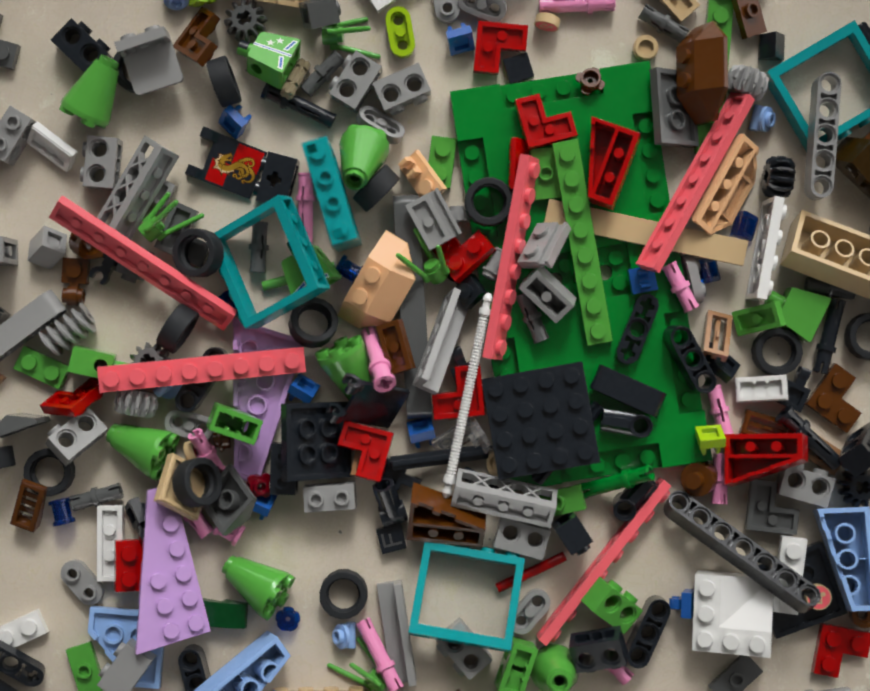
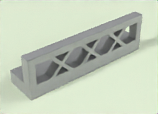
[97,136,179,240]
[412,287,468,395]
[451,468,558,528]
[377,579,417,686]

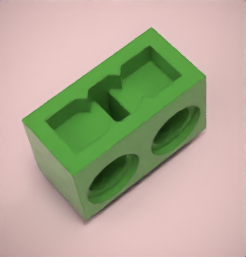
[581,577,643,635]
[494,636,538,691]

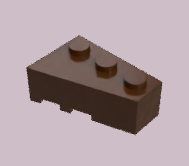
[407,482,486,548]

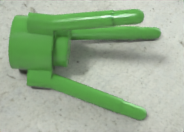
[322,17,381,59]
[138,192,204,242]
[396,228,450,284]
[327,637,386,691]

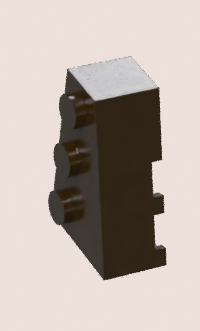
[835,136,870,199]

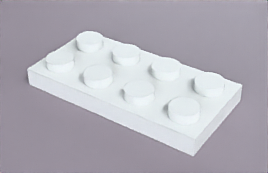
[745,196,787,301]

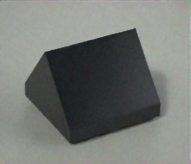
[758,31,785,61]

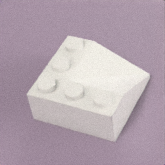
[692,570,774,658]

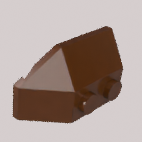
[676,21,728,126]

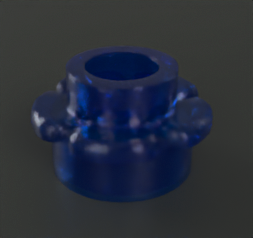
[275,606,300,631]

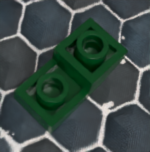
[203,598,248,629]

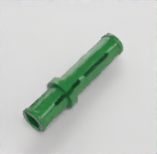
[581,464,655,499]

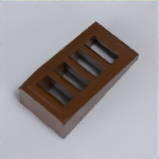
[10,479,47,533]

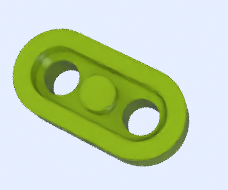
[385,6,415,58]

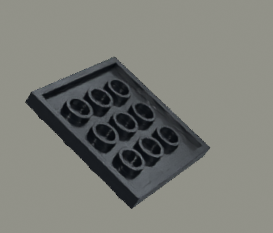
[482,361,601,480]

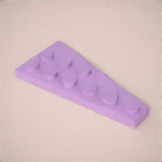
[233,318,302,481]
[135,487,211,655]

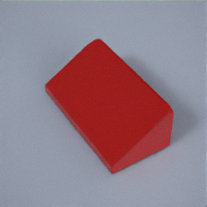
[508,137,529,192]

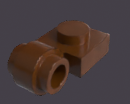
[61,257,90,306]

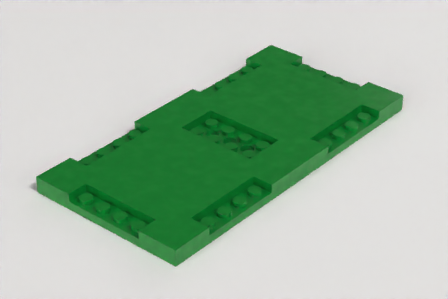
[450,60,712,491]

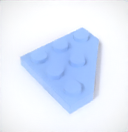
[88,606,164,689]

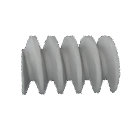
[38,303,96,356]

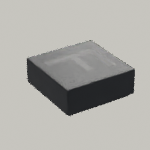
[376,523,407,554]

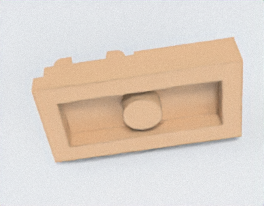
[398,150,447,197]

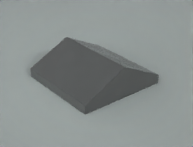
[0,413,51,438]
[203,464,257,536]

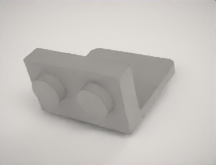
[114,25,184,96]

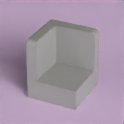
[28,226,67,269]

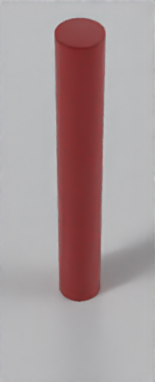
[495,552,567,593]

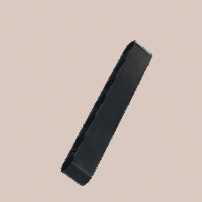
[663,491,821,613]

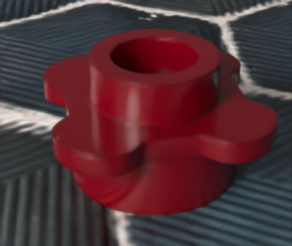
[246,473,270,498]

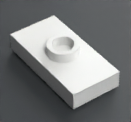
[26,121,78,172]
[735,375,789,403]

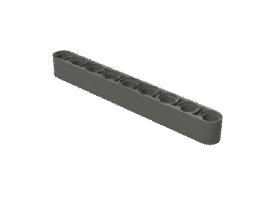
[393,194,432,419]

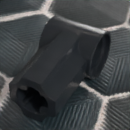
[600,408,653,438]
[613,473,658,521]
[372,477,408,528]

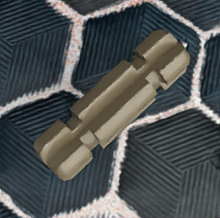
[280,58,311,100]

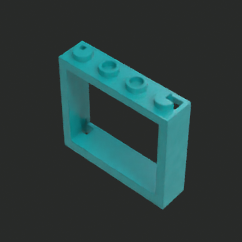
[765,20,870,153]
[301,136,362,252]
[215,195,331,329]
[408,542,525,653]

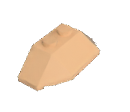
[691,134,759,234]
[337,230,416,328]

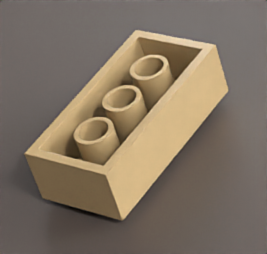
[780,210,870,299]

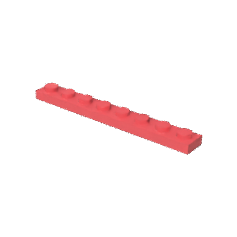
[635,92,755,273]
[482,154,540,360]
[49,195,237,331]
[97,346,306,393]
[536,477,671,646]

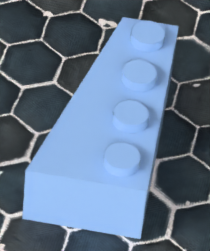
[813,507,870,611]
[194,630,291,691]

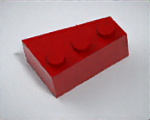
[588,116,641,210]
[725,433,808,487]

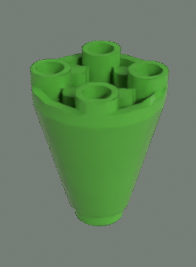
[59,54,120,129]
[339,124,390,190]
[315,335,371,400]
[106,423,180,481]
[222,555,295,621]
[530,643,580,691]

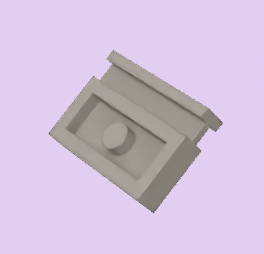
[405,188,462,251]
[517,222,572,269]

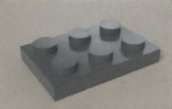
[650,67,699,148]

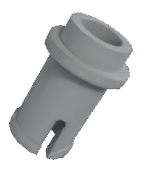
[482,247,502,281]

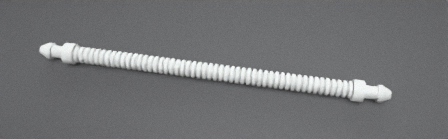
[442,293,493,498]

